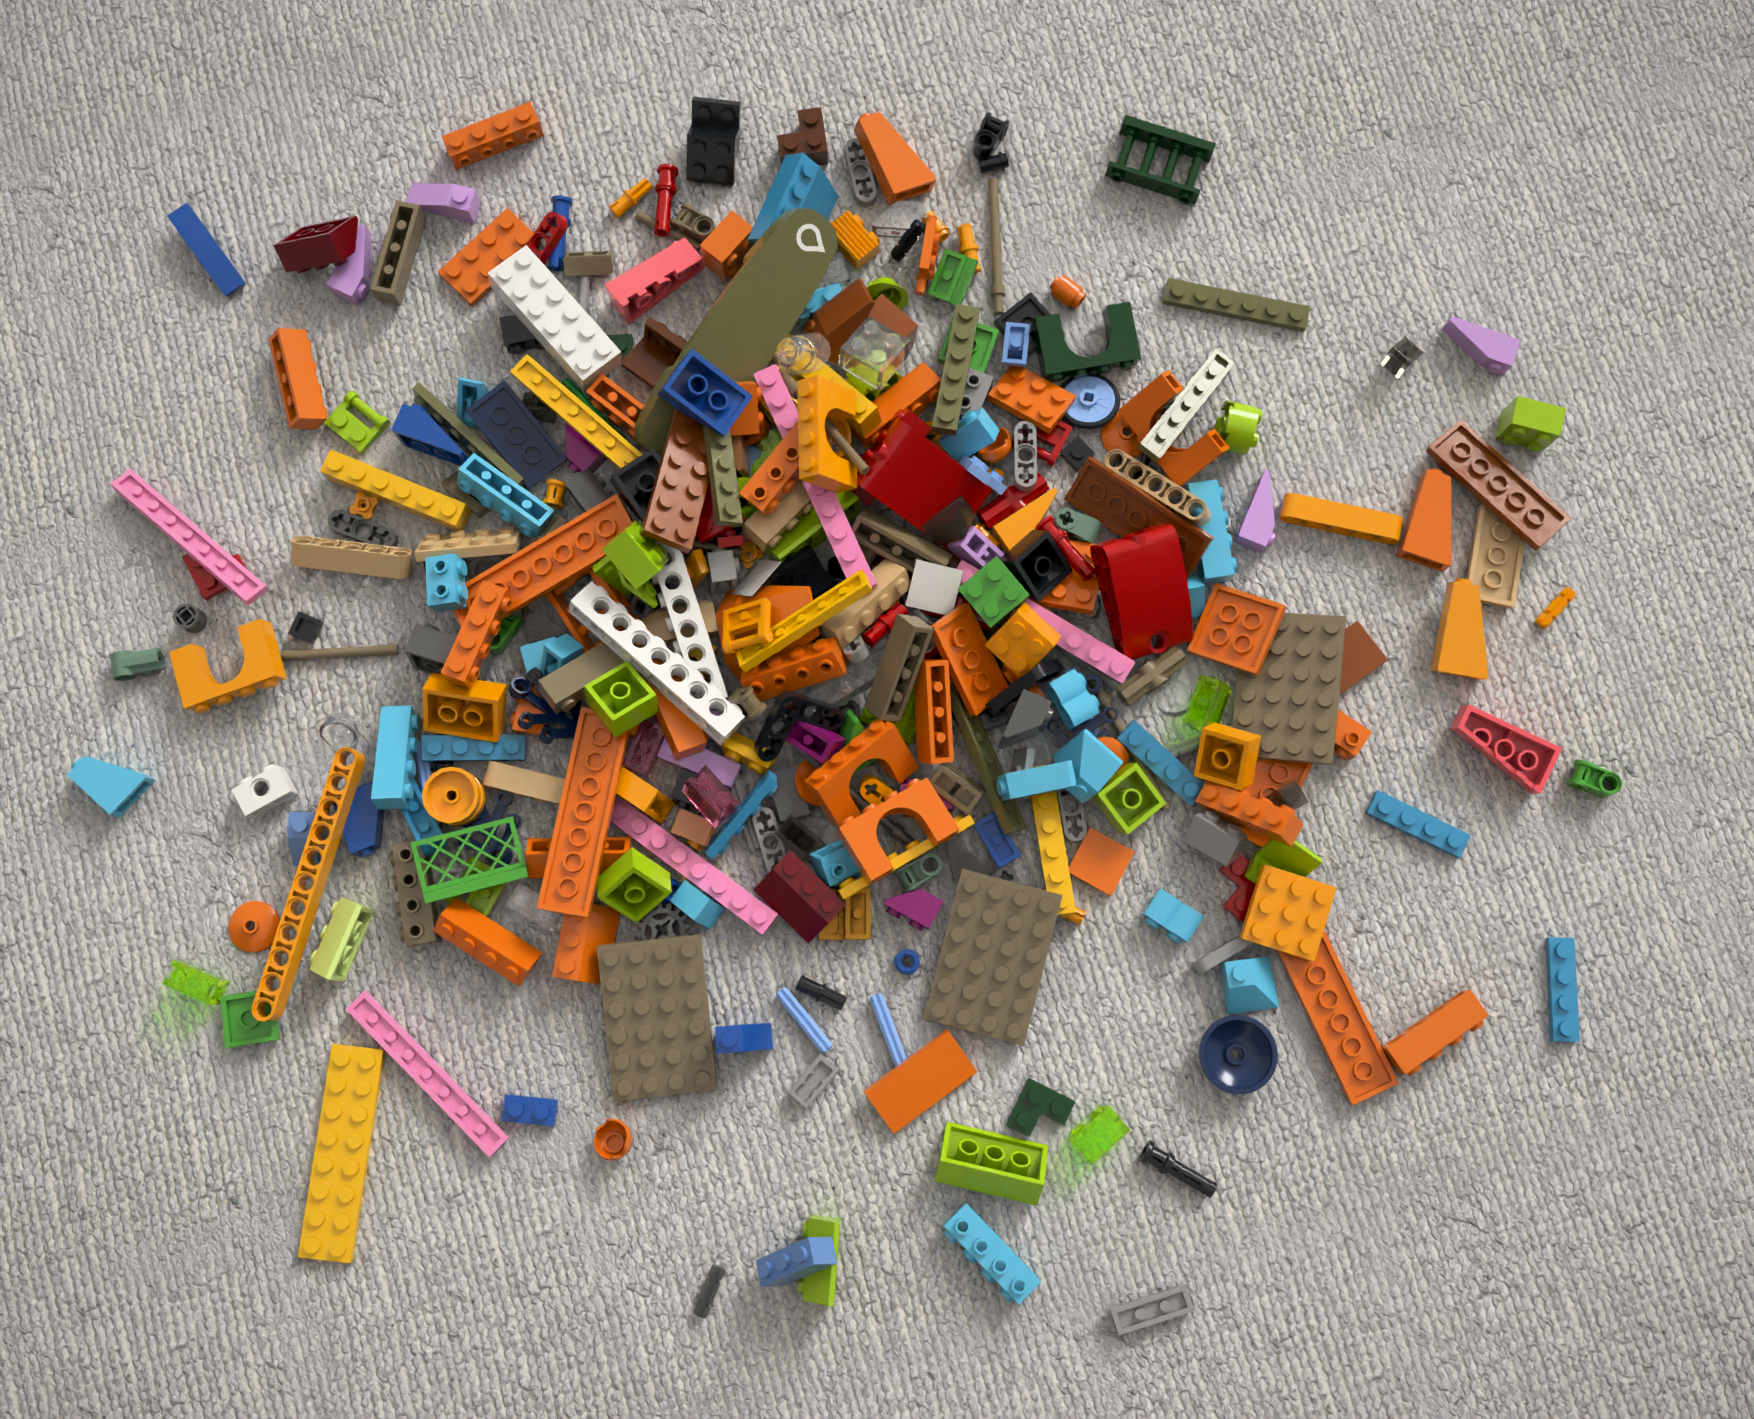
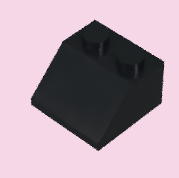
[1000,530,1073,602]

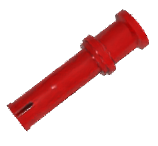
[654,164,679,237]
[1035,516,1097,582]

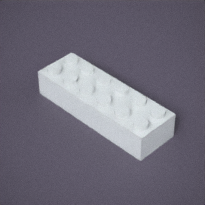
[488,245,622,392]

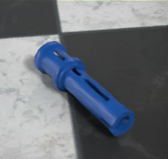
[548,195,573,271]

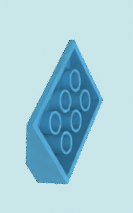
[747,152,839,245]

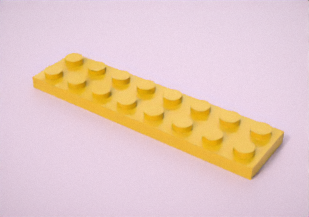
[298,1044,386,1263]

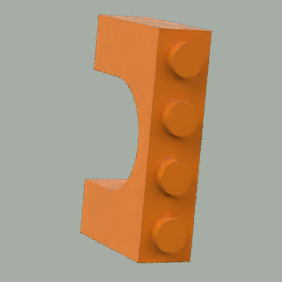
[1118,370,1229,487]
[805,719,919,829]
[837,777,959,886]

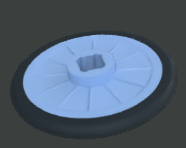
[1061,373,1120,429]

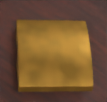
[817,888,871,940]

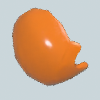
[976,427,1012,463]
[593,1118,633,1161]

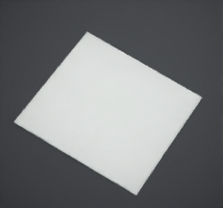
[732,560,782,597]
[905,560,963,615]

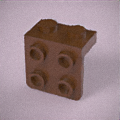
[622,317,687,388]

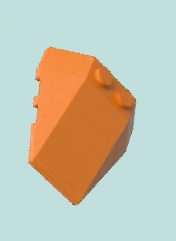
[715,585,820,681]

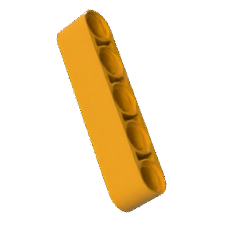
[1280,493,1403,544]

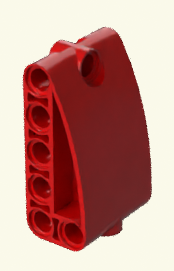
[857,417,993,548]
[1090,524,1193,660]

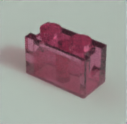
[623,720,665,779]
[682,765,740,828]

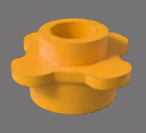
[349,492,378,520]
[738,541,763,569]

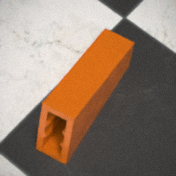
[854,112,937,205]
[1396,469,1452,572]

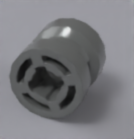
[173,604,207,633]

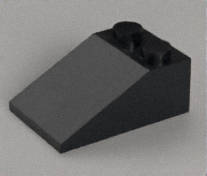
[610,448,661,524]

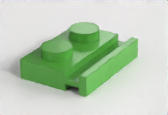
[927,248,978,305]

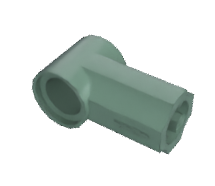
[110,648,165,681]

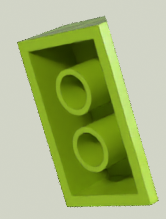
[798,1215,841,1307]

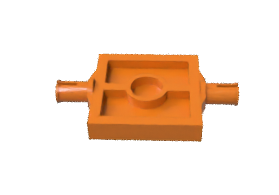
[914,215,940,296]

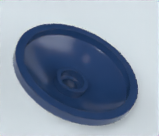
[1199,1015,1278,1094]

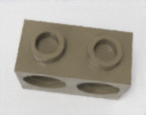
[929,762,985,815]

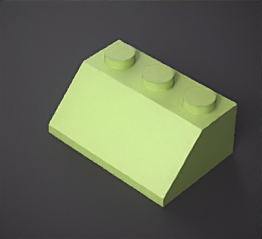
[309,897,375,982]

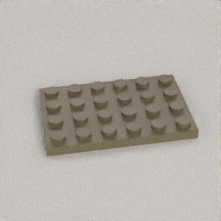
[1232,613,1347,765]
[923,868,1062,1046]
[597,934,718,1101]

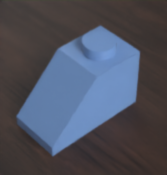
[287,812,321,866]

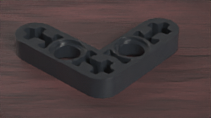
[985,659,1064,716]
[754,691,845,762]

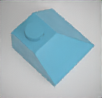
[1053,728,1123,804]
[1219,956,1279,1015]

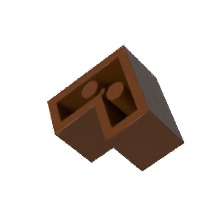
[777,107,828,166]

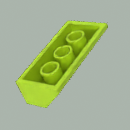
[765,490,860,564]
[935,1122,1048,1206]

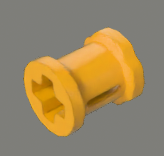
[542,479,567,510]

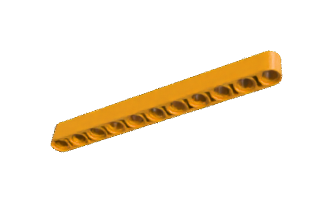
[251,747,365,1021]

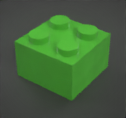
[958,556,1030,629]

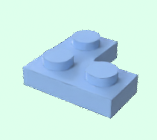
[959,455,1007,495]

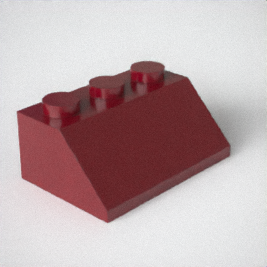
[273,216,358,274]
[753,851,846,944]

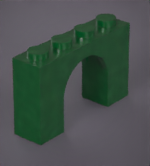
[1032,302,1141,382]

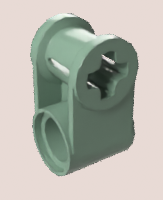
[1054,508,1102,544]
[892,853,942,894]

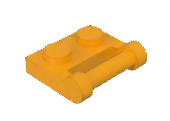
[722,598,773,655]

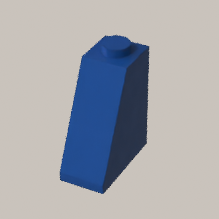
[333,781,385,858]
[715,1023,773,1054]

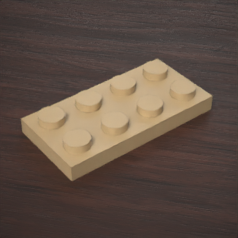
[1466,503,1525,609]
[414,526,523,562]

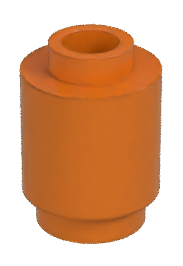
[1050,275,1087,310]

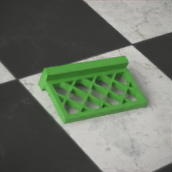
[410,816,528,904]

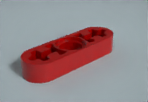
[527,212,568,264]

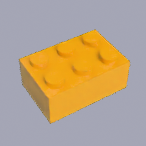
[422,673,506,743]

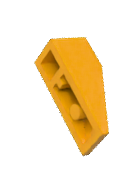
[992,487,1058,553]

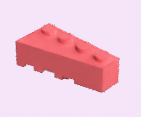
[605,237,705,325]
[1450,704,1562,794]

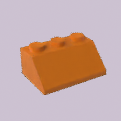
[552,904,621,985]

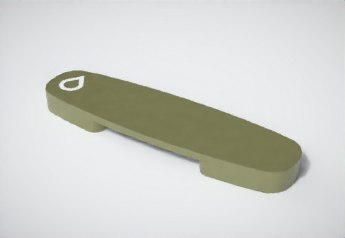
[634,208,838,457]

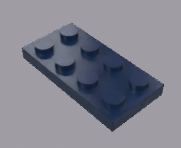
[465,380,567,489]

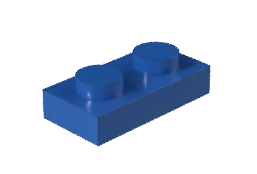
[973,812,1021,869]
[502,1094,559,1126]

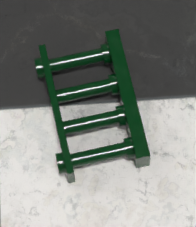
[1105,115,1216,204]

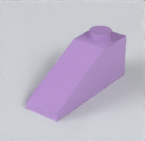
[406,183,481,224]
[326,223,372,306]
[1443,316,1521,374]
[1234,470,1276,553]
[946,526,1004,570]
[657,738,742,789]

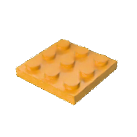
[1239,864,1337,961]

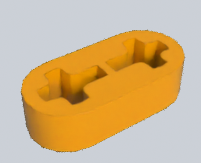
[859,775,895,816]

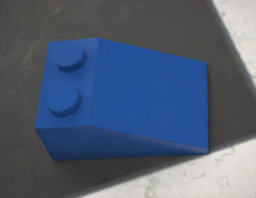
[657,349,753,437]
[391,403,468,467]

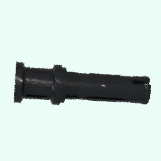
[1139,1140,1218,1198]

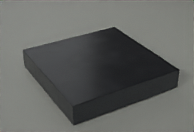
[994,292,1051,357]

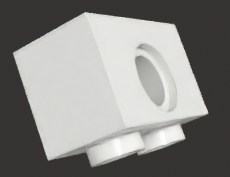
[232,765,298,819]

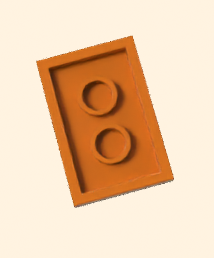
[987,366,1076,434]

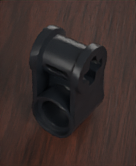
[973,112,1010,159]

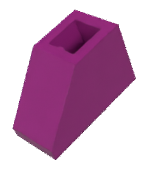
[883,889,943,931]

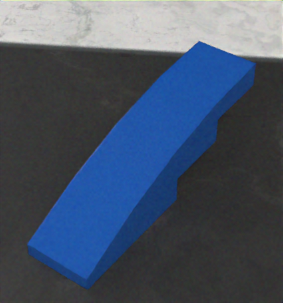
[167,203,246,297]

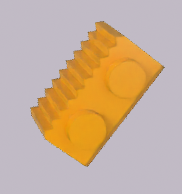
[831,210,880,270]

